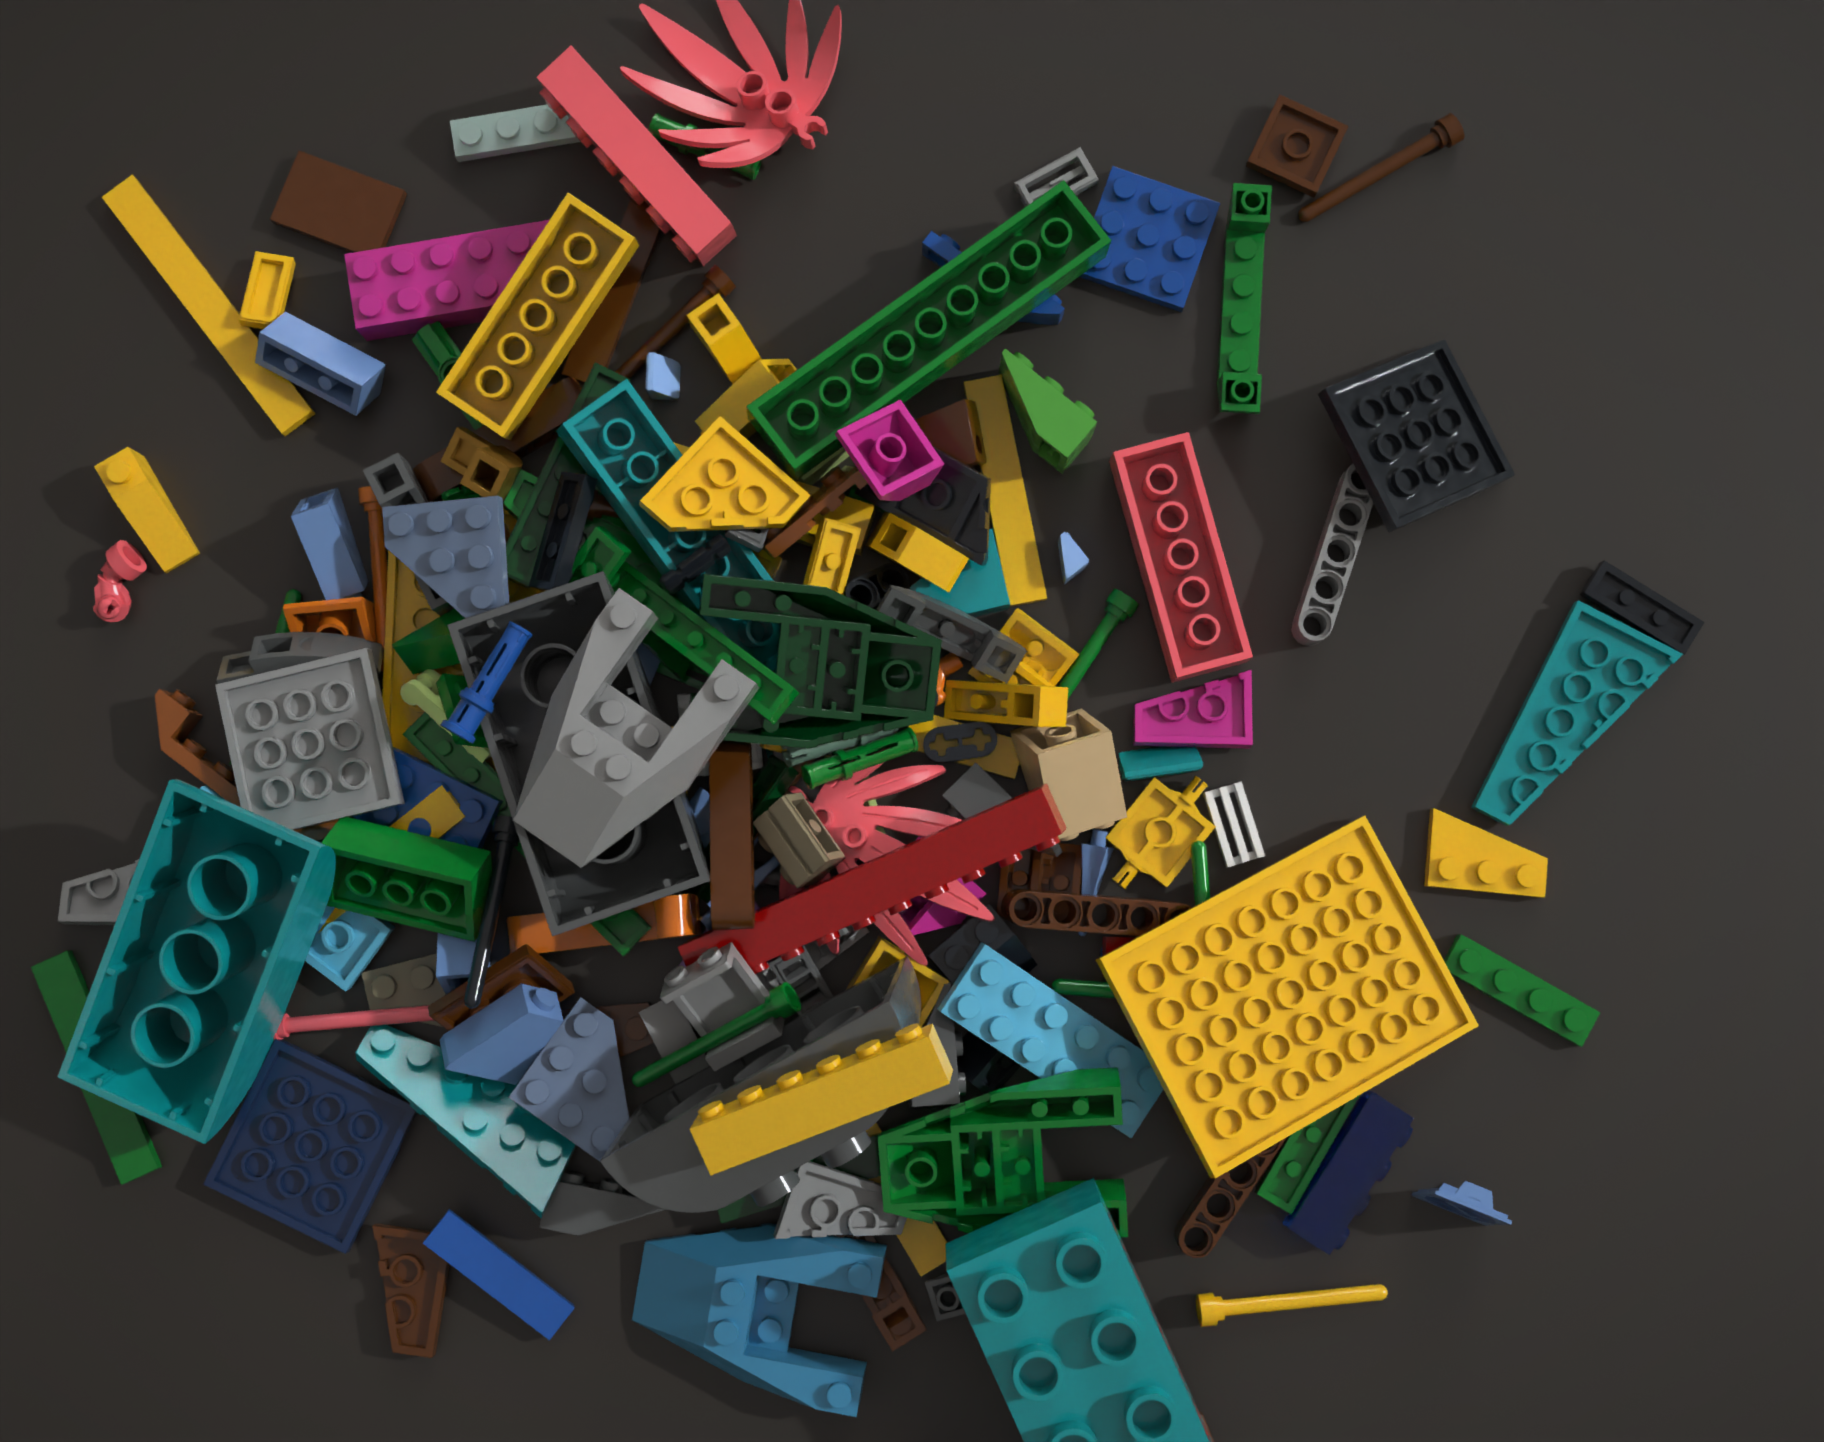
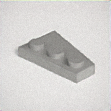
[58,859,139,925]
[773,1161,907,1239]

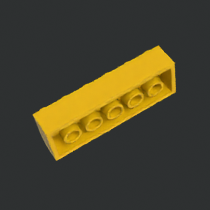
[436,192,639,440]

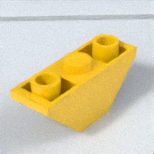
[865,512,969,592]

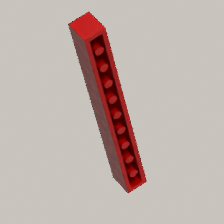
[677,783,1067,974]

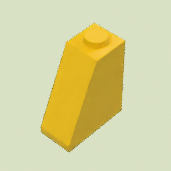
[695,358,797,439]

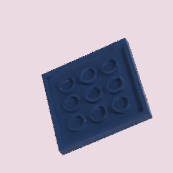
[203,1039,417,1254]

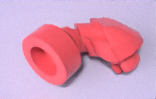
[93,540,147,622]

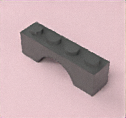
[363,453,454,616]

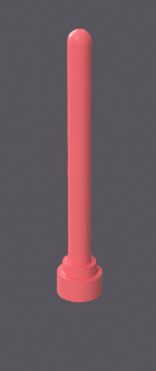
[274,1005,435,1040]

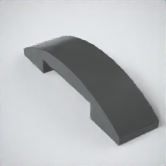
[876,585,1027,683]

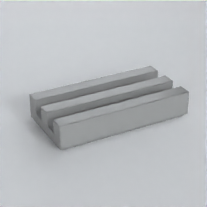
[1014,147,1099,206]

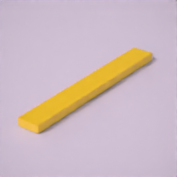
[102,175,316,436]

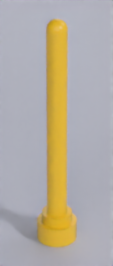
[1195,1284,1388,1327]

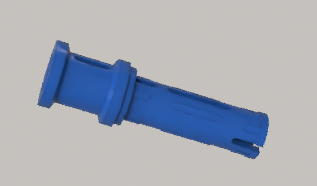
[440,621,533,744]

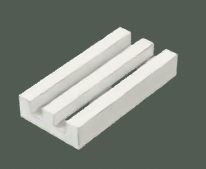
[1203,781,1265,868]

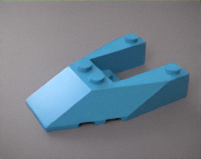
[632,1223,887,1417]

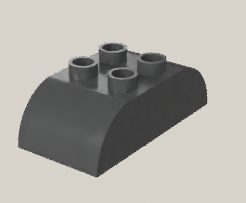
[447,571,711,936]
[600,956,921,1213]

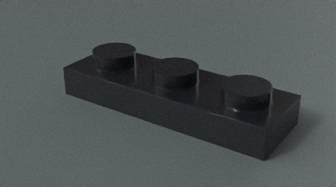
[529,471,598,591]
[1580,560,1704,656]

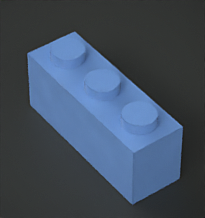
[255,312,386,416]

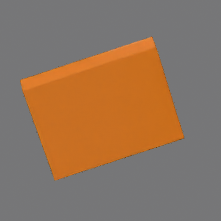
[283,597,377,643]

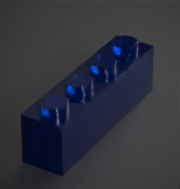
[1282,1090,1414,1255]

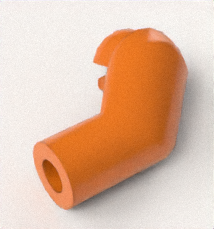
[936,652,963,706]

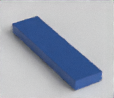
[423,1209,575,1341]

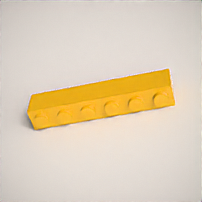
[689,1023,953,1176]

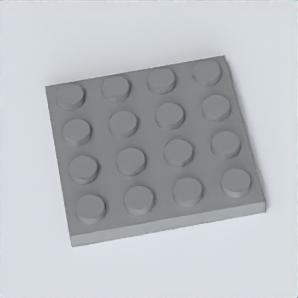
[215,648,405,830]

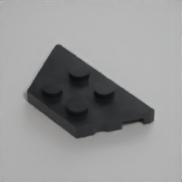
[855,446,991,566]

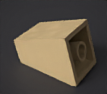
[1010,708,1127,841]

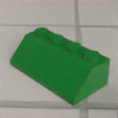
[321,817,492,942]

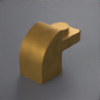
[440,427,523,501]

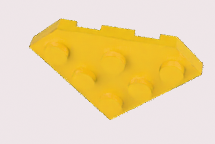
[639,416,810,532]

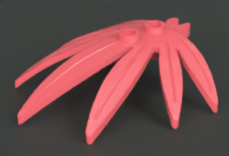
[620,0,842,168]
[779,747,995,966]

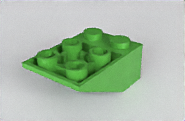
[998,348,1097,474]

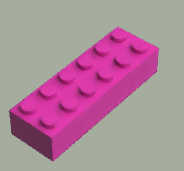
[344,220,549,341]

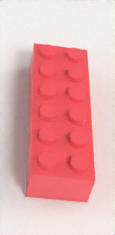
[536,45,737,267]
[1109,432,1253,683]

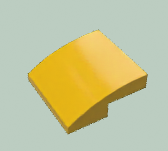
[968,608,1079,686]

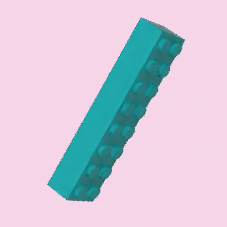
[556,379,780,671]

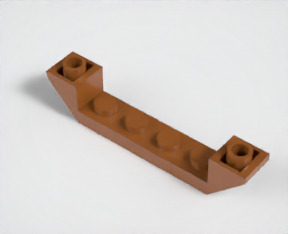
[155,689,338,842]

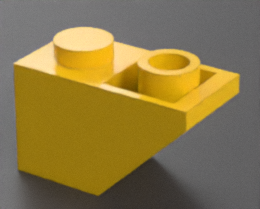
[687,293,762,385]

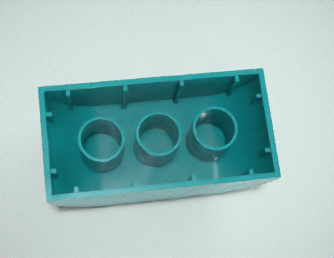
[58,779,336,1144]

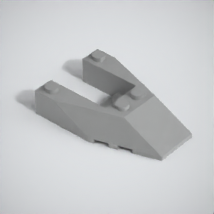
[513,588,759,868]

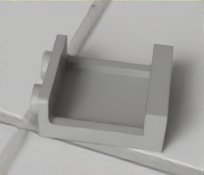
[660,942,785,1072]

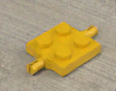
[1106,776,1216,889]

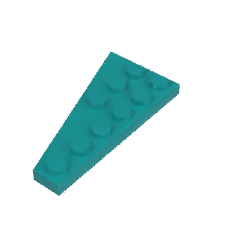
[1471,600,1683,826]

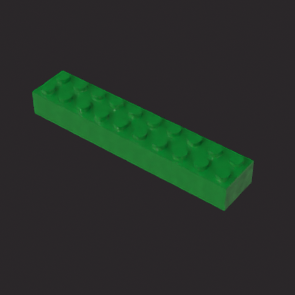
[746,180,1111,481]

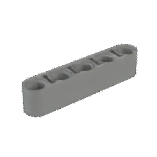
[1291,464,1373,646]

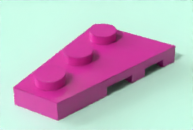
[1133,670,1253,749]

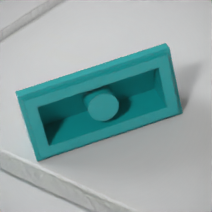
[1118,746,1203,782]

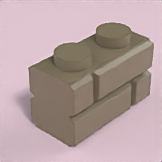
[753,792,846,889]

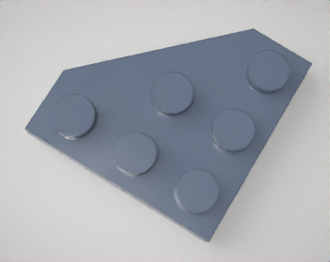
[382,496,510,618]
[508,997,629,1162]

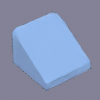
[645,352,681,400]
[1058,532,1089,585]

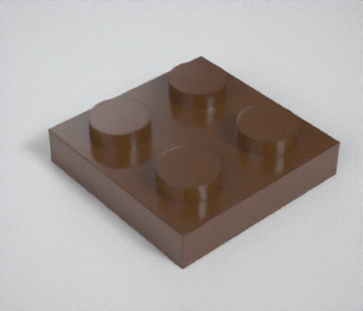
[1246,94,1349,198]

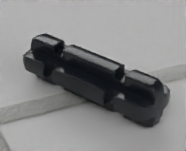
[659,534,731,595]

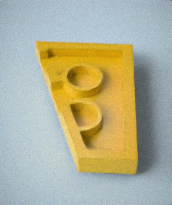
[1424,808,1548,898]

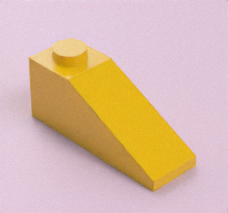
[94,447,200,573]
[944,680,1068,727]

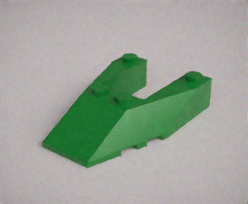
[878,1067,1128,1238]

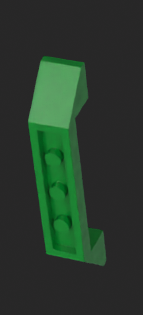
[1217,183,1272,414]

